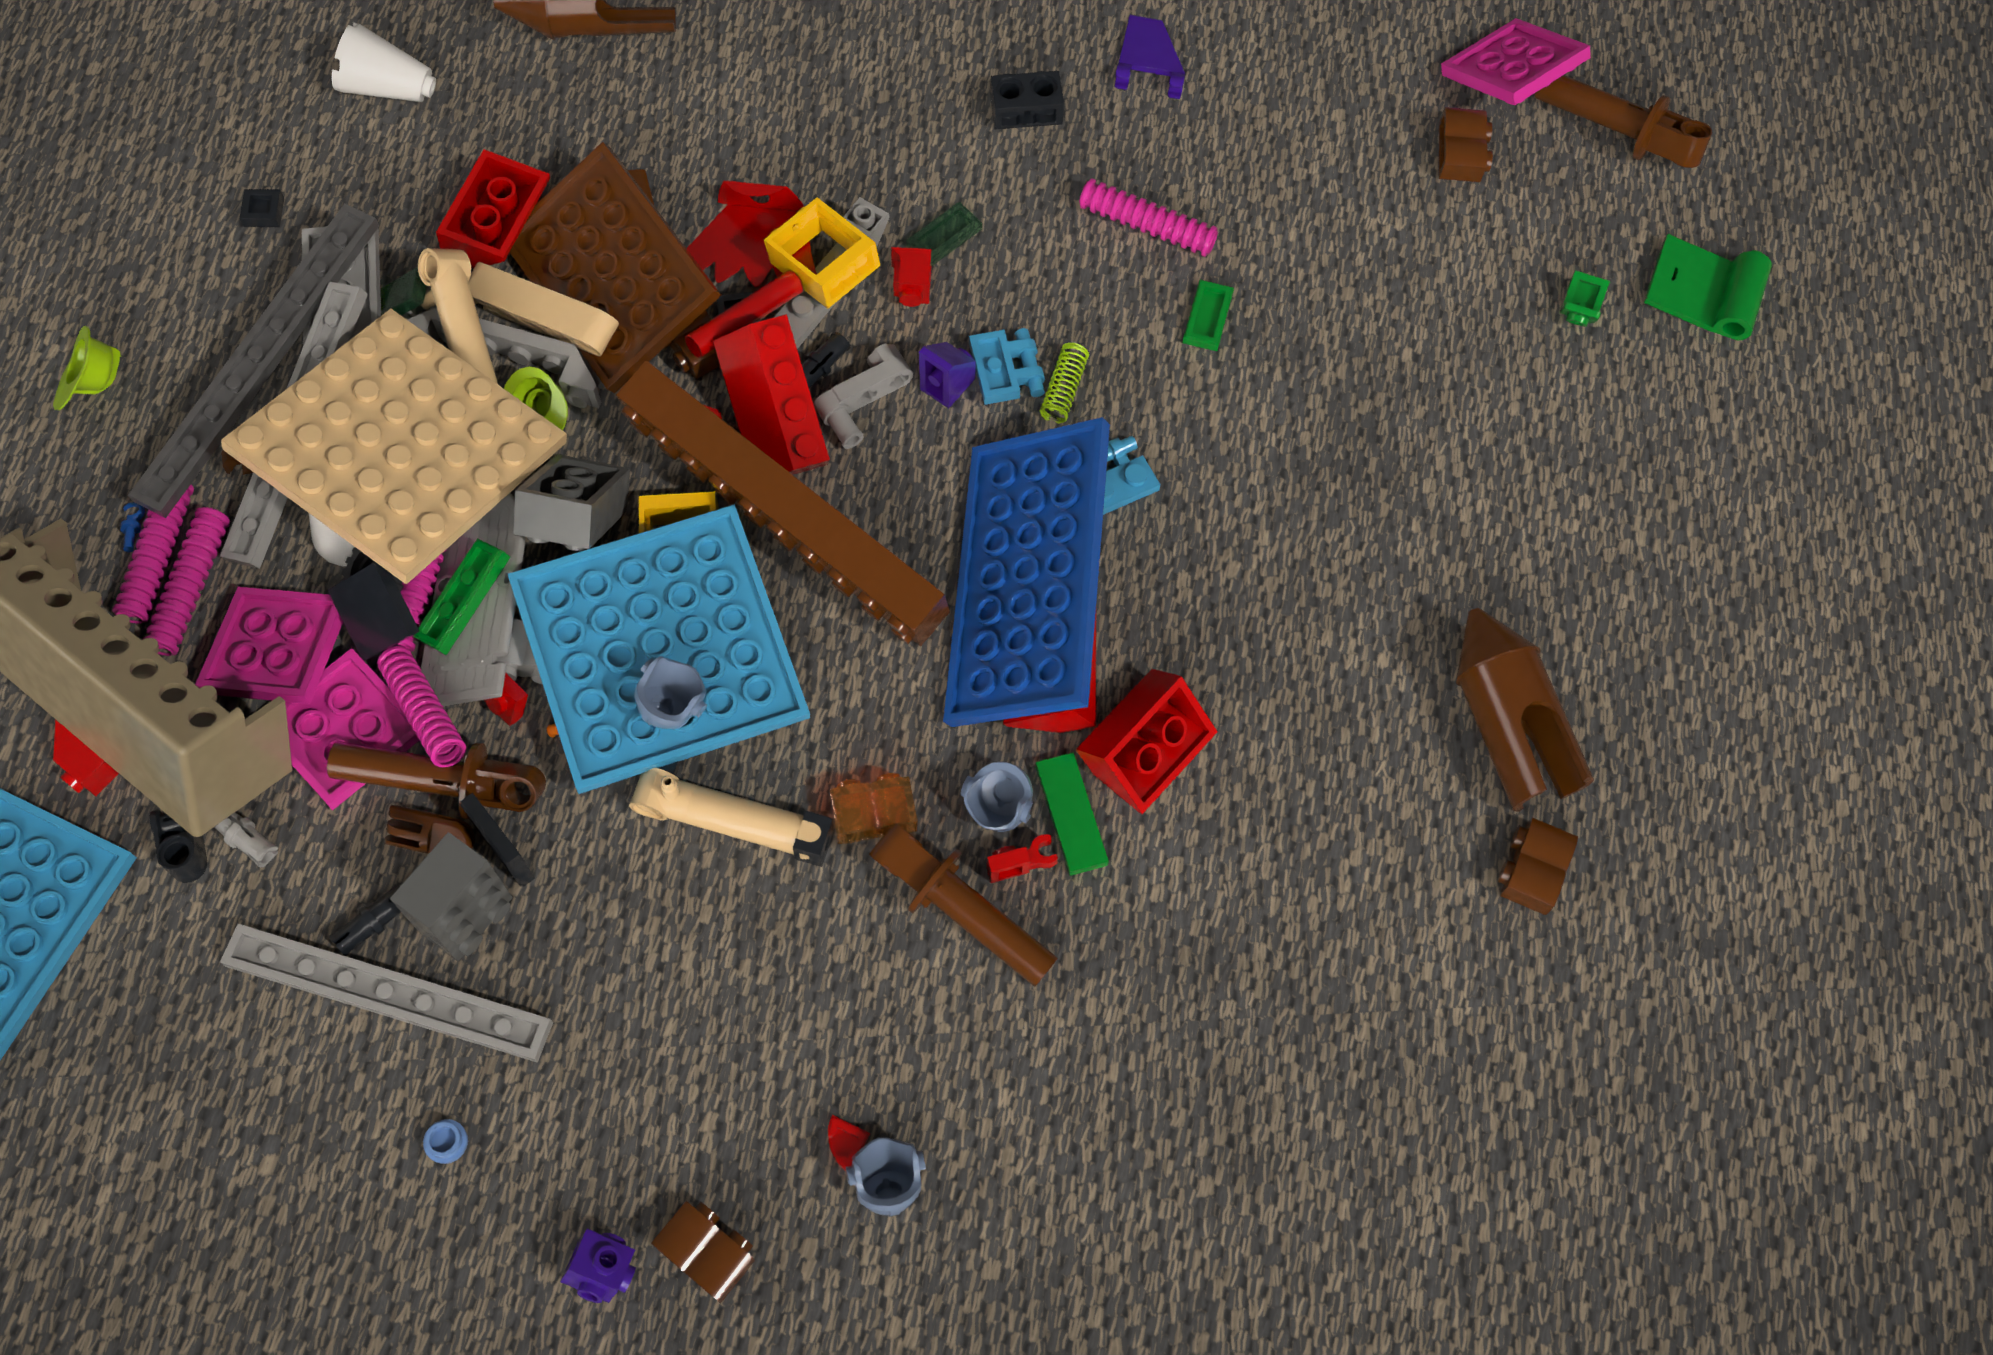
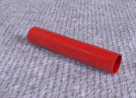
[685,270,803,358]

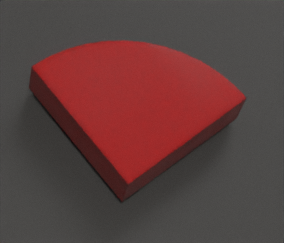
[828,1115,871,1171]

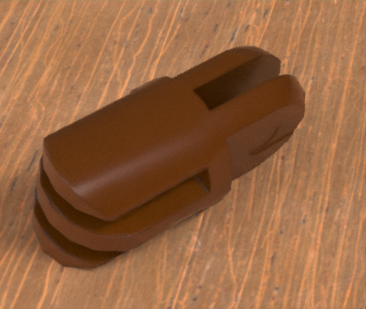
[384,805,475,854]

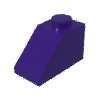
[919,342,976,409]

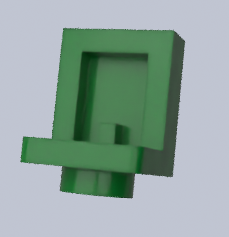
[1559,270,1610,327]

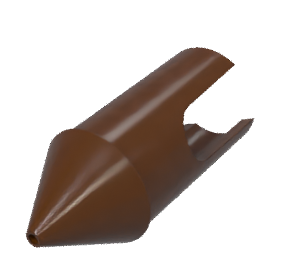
[493,0,676,41]
[1456,608,1594,812]

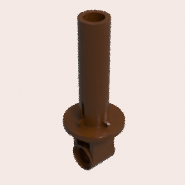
[1535,75,1712,168]
[327,742,546,820]
[869,822,1058,987]

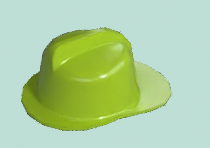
[53,326,121,411]
[504,366,568,430]

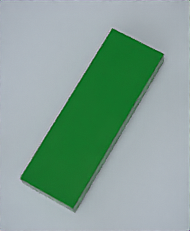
[413,538,510,656]
[1035,752,1109,876]

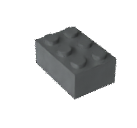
[513,454,630,551]
[390,832,513,962]

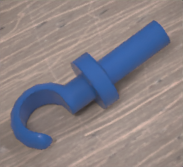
[120,502,145,552]

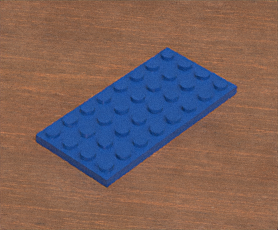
[943,417,1110,727]

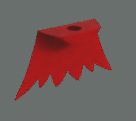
[686,180,817,287]

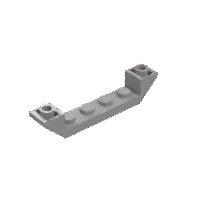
[753,197,889,349]
[407,308,601,408]

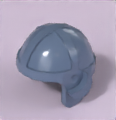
[634,656,707,729]
[960,761,1033,832]
[846,1137,926,1217]

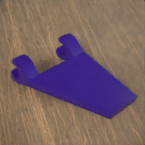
[1114,15,1185,99]

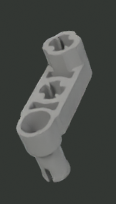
[814,343,913,449]

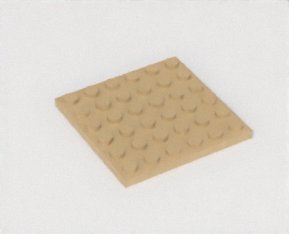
[221,308,567,584]

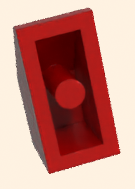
[53,719,119,796]

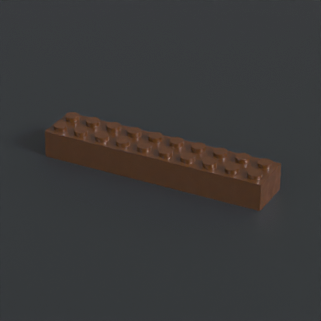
[616,360,950,647]

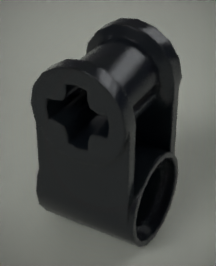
[149,809,207,883]

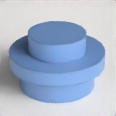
[423,1119,468,1164]

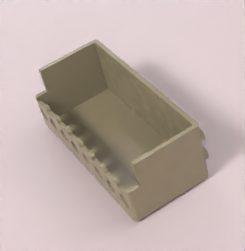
[0,519,292,837]

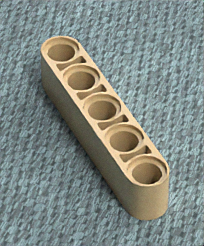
[468,262,619,356]

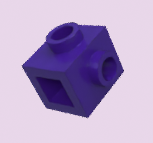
[560,1229,636,1303]

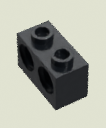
[990,71,1064,130]

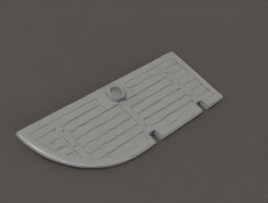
[421,493,525,706]

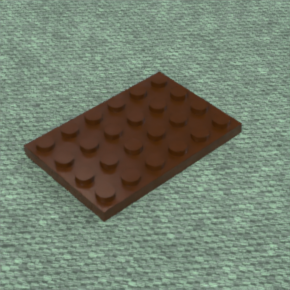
[510,142,721,394]

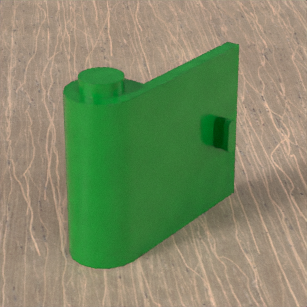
[1644,234,1772,341]

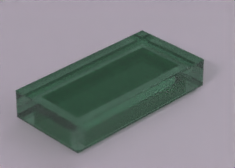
[906,202,983,267]
[380,267,427,316]

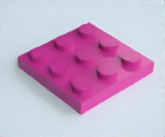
[1441,18,1591,105]
[195,587,343,704]
[285,648,419,810]

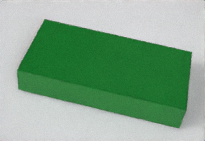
[1182,280,1234,351]

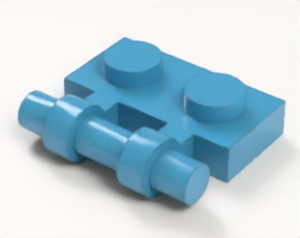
[969,328,1045,405]
[1103,436,1160,515]

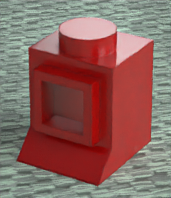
[891,247,931,307]

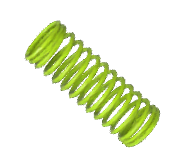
[1040,342,1089,424]

